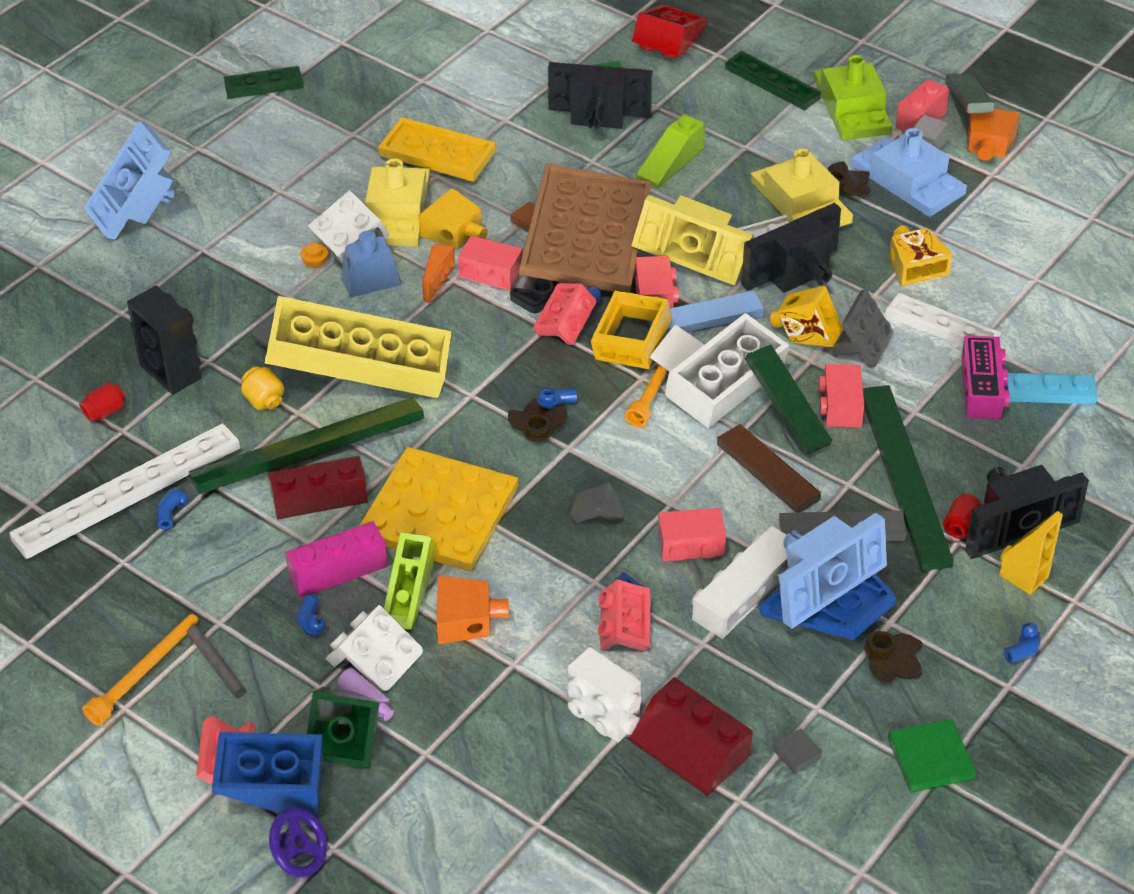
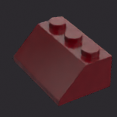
[267,456,368,520]
[630,677,753,796]

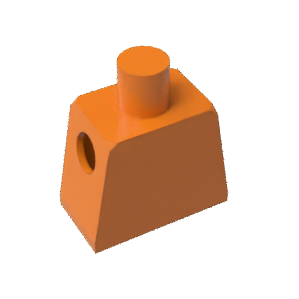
[967,108,1021,161]
[437,576,509,644]

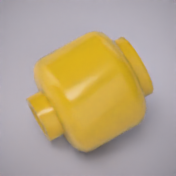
[241,366,285,410]

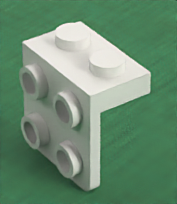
[325,605,423,692]

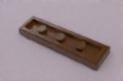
[717,424,821,513]

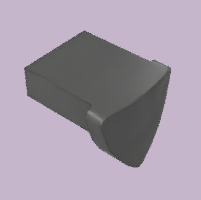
[570,482,624,523]

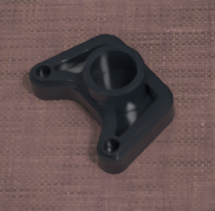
[510,278,561,314]

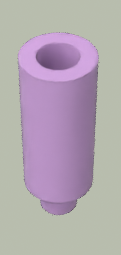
[337,668,394,721]

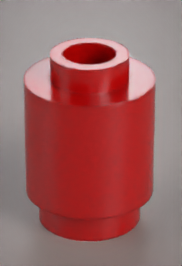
[79,382,125,422]
[943,494,981,539]

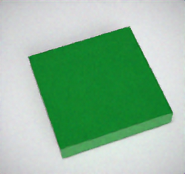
[888,719,976,793]

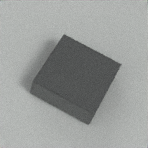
[773,728,822,774]

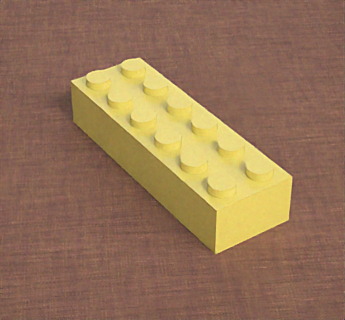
[265,296,451,398]

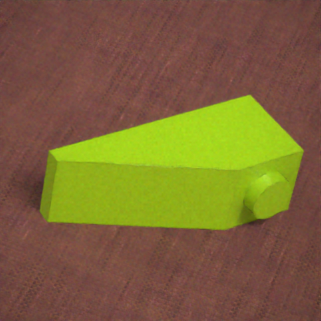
[636,114,705,189]
[384,532,437,631]

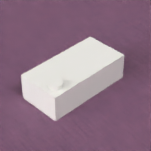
[665,313,789,429]

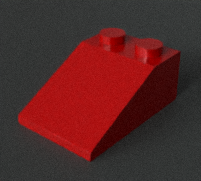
[632,4,708,58]

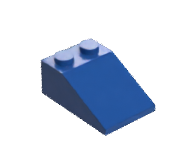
[212,732,324,815]

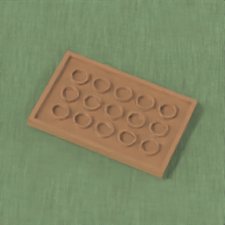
[519,163,651,293]

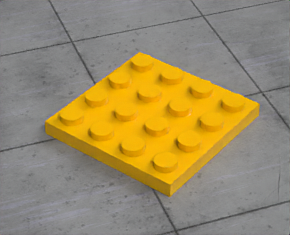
[359,446,519,572]

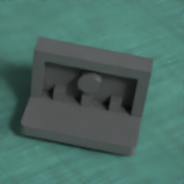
[829,289,893,368]

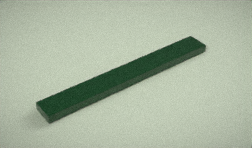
[863,385,953,571]
[189,397,425,494]

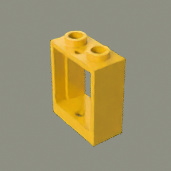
[591,291,672,369]

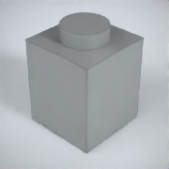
[913,114,948,150]

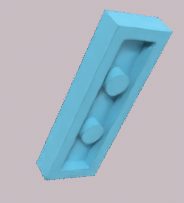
[1005,373,1098,404]

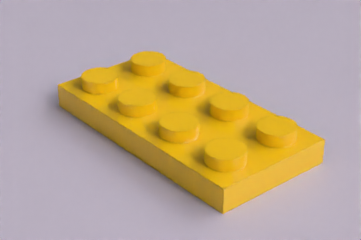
[378,117,496,182]

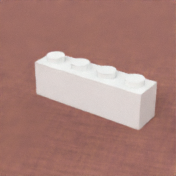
[692,526,788,639]

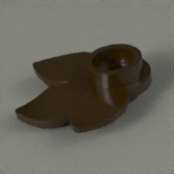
[828,161,871,197]
[508,398,567,442]
[864,631,922,684]

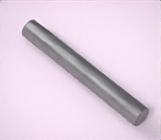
[187,625,246,698]

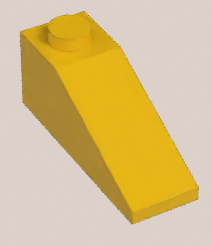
[999,511,1063,595]

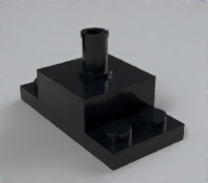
[548,62,653,129]
[741,202,841,293]
[965,464,1089,559]

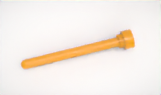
[624,329,687,428]
[82,614,199,726]

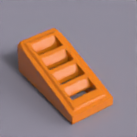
[422,244,455,303]

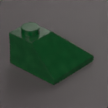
[307,687,380,769]

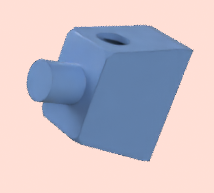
[342,231,401,298]

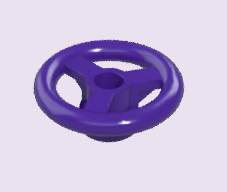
[269,807,328,877]

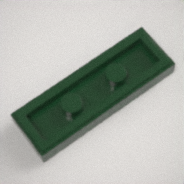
[223,66,303,99]

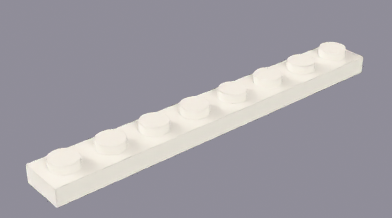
[9,423,240,559]

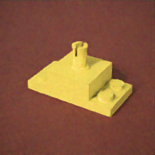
[751,148,853,227]
[365,158,430,247]
[631,195,753,286]

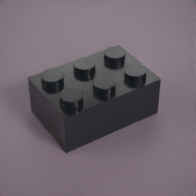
[127,285,201,395]

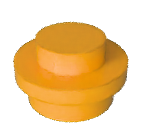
[300,243,328,268]

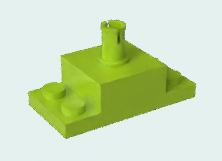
[813,55,893,141]

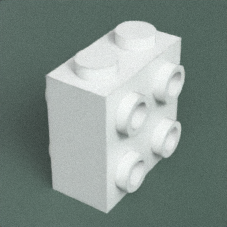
[308,190,390,265]
[567,647,641,743]

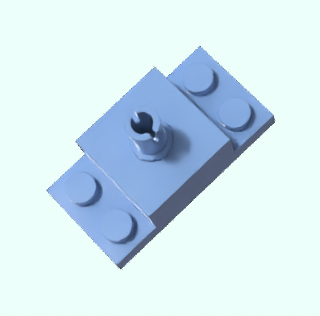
[84,120,174,240]
[851,128,967,217]
[779,513,887,629]

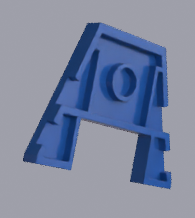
[759,574,895,640]

